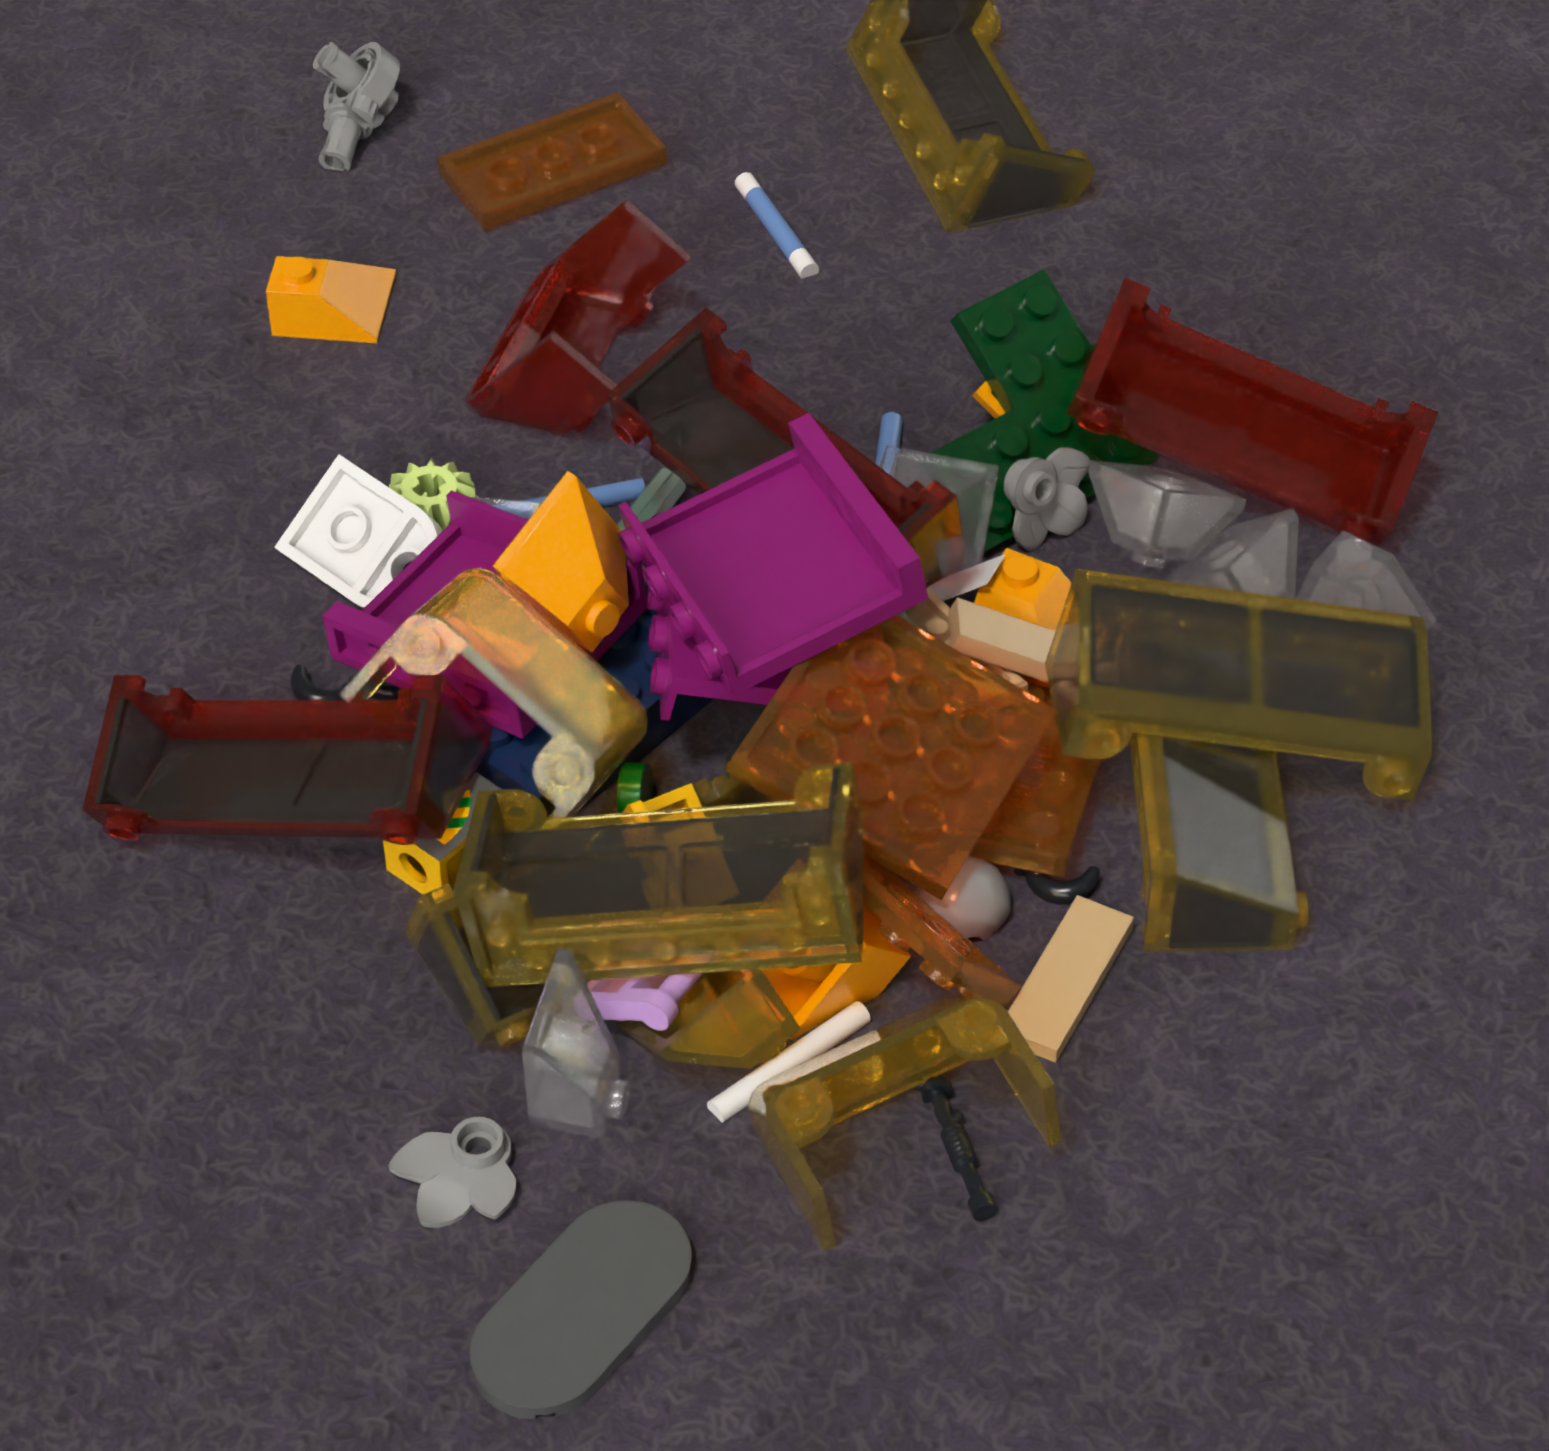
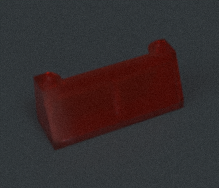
[1066,277,1438,547]

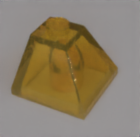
[615,952,801,1069]

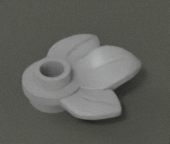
[1004,447,1091,552]
[388,1117,516,1228]

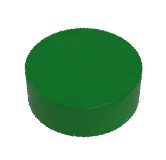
[617,762,654,819]

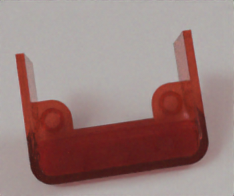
[465,199,691,435]

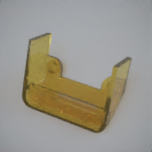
[339,568,648,863]
[748,995,1061,1251]

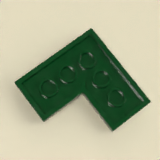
[919,269,1159,556]

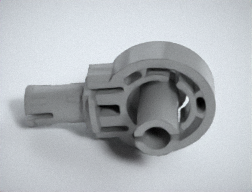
[313,42,400,171]

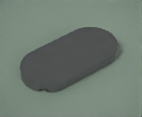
[470,1200,692,1419]

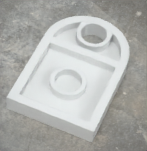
[274,454,443,608]

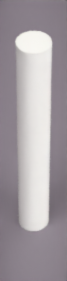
[707,1001,871,1123]

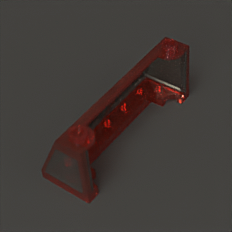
[607,308,965,587]
[82,675,492,845]

